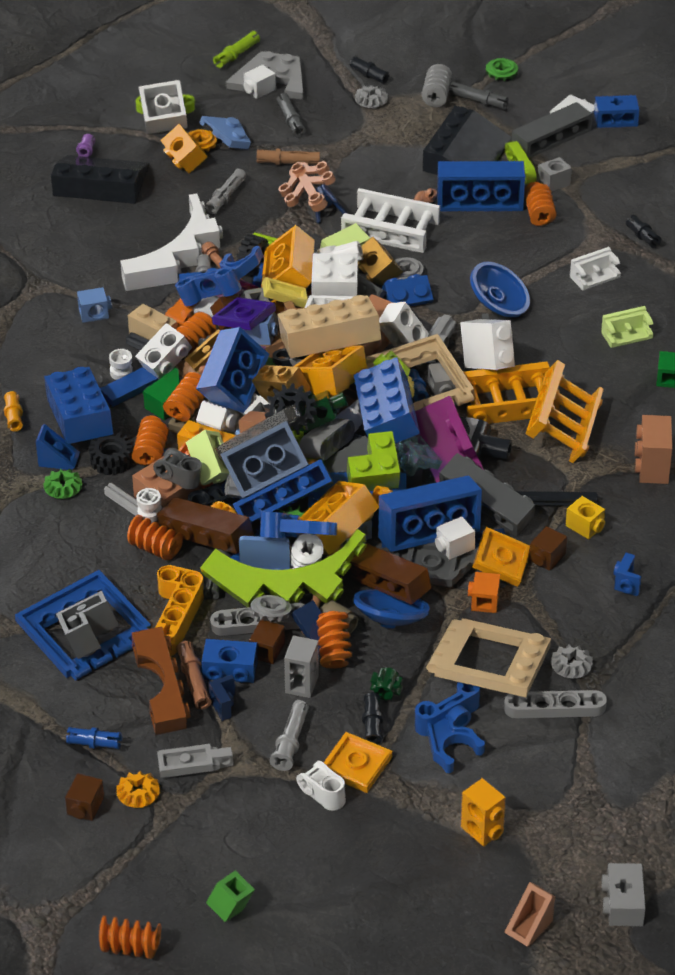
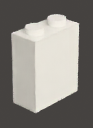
[460,319,515,370]

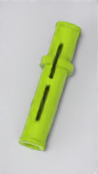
[213,31,260,68]

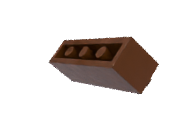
[157,497,255,554]
[338,543,431,605]

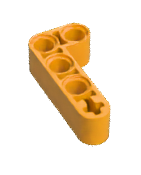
[155,565,204,657]

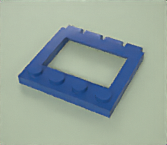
[15,570,151,680]

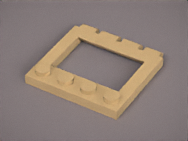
[365,334,474,411]
[426,618,551,697]

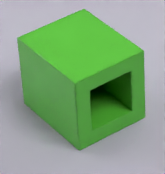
[206,870,255,922]

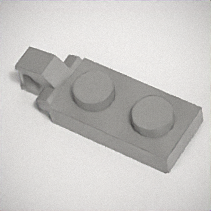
[157,744,233,778]

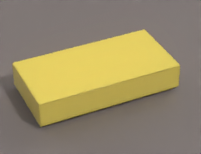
[262,277,308,308]

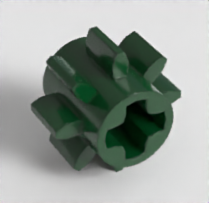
[370,667,403,700]

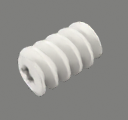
[290,533,323,569]

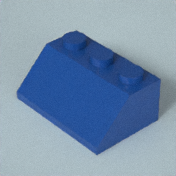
[196,327,269,413]

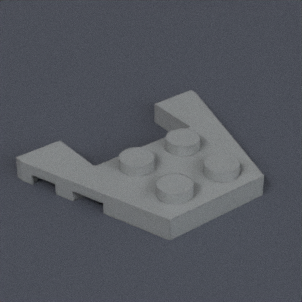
[226,51,303,100]

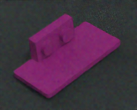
[415,396,484,482]

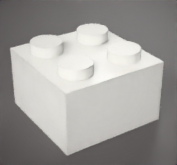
[139,80,188,134]
[312,253,358,296]

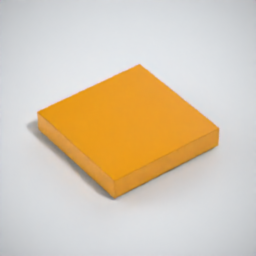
[472,527,530,587]
[323,732,393,793]

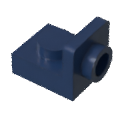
[209,675,235,721]

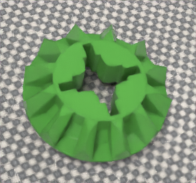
[486,58,518,81]
[43,468,82,499]

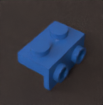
[382,274,434,307]

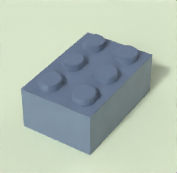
[220,421,309,499]

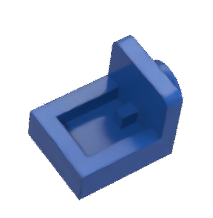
[613,553,641,596]

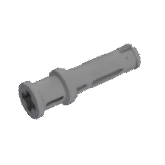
[269,700,309,771]

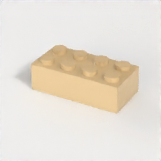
[278,295,381,358]

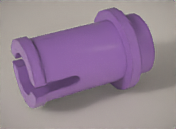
[76,134,95,157]

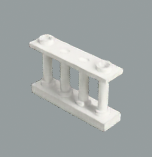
[341,188,440,253]

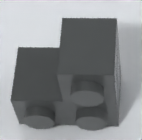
[56,591,119,659]

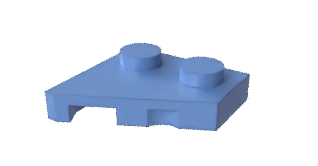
[200,116,251,149]

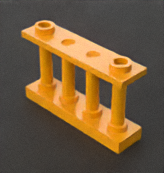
[526,360,604,463]
[463,361,560,424]

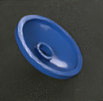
[470,262,530,317]
[354,589,430,628]

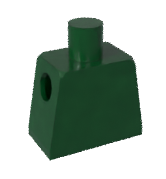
[291,391,348,433]

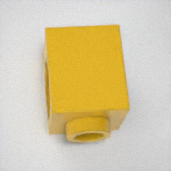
[565,496,605,540]

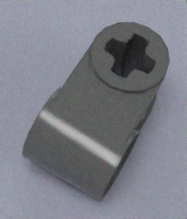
[153,448,202,489]

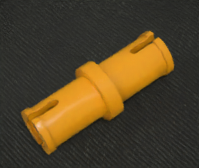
[4,391,23,432]

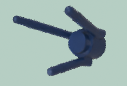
[315,184,348,224]

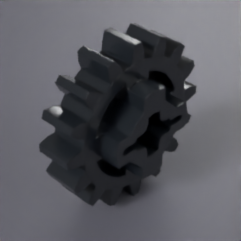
[264,383,317,435]

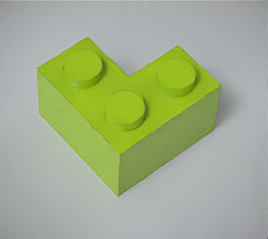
[347,431,400,491]

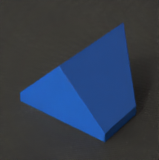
[36,424,80,470]

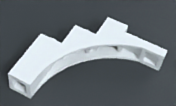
[121,194,223,291]

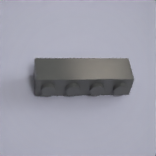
[511,102,592,158]
[439,453,535,537]

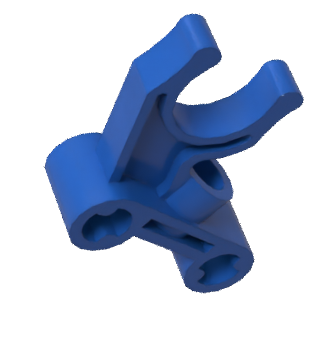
[175,246,264,306]
[260,511,337,539]
[415,682,485,773]

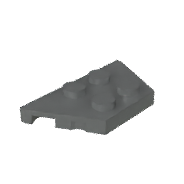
[390,542,478,587]

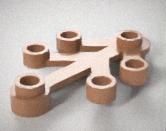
[279,161,336,212]

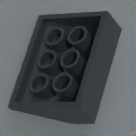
[423,106,512,175]
[51,155,149,204]

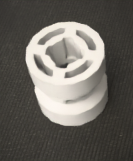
[109,349,133,380]
[136,488,162,522]

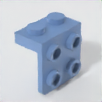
[239,536,291,594]

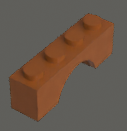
[132,626,190,735]

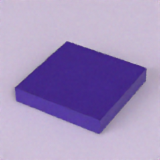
[212,297,276,331]

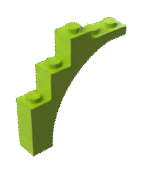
[200,529,367,608]

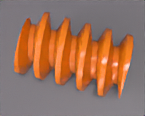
[524,182,557,226]
[176,312,217,356]
[163,372,205,422]
[132,415,169,465]
[127,514,183,561]
[317,611,352,668]
[99,915,162,959]

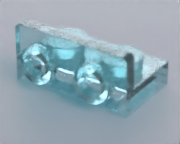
[395,435,442,476]

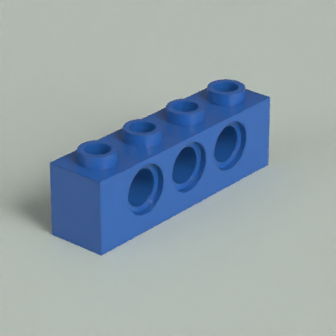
[233,459,334,525]

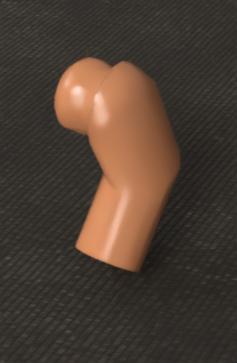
[414,188,438,203]

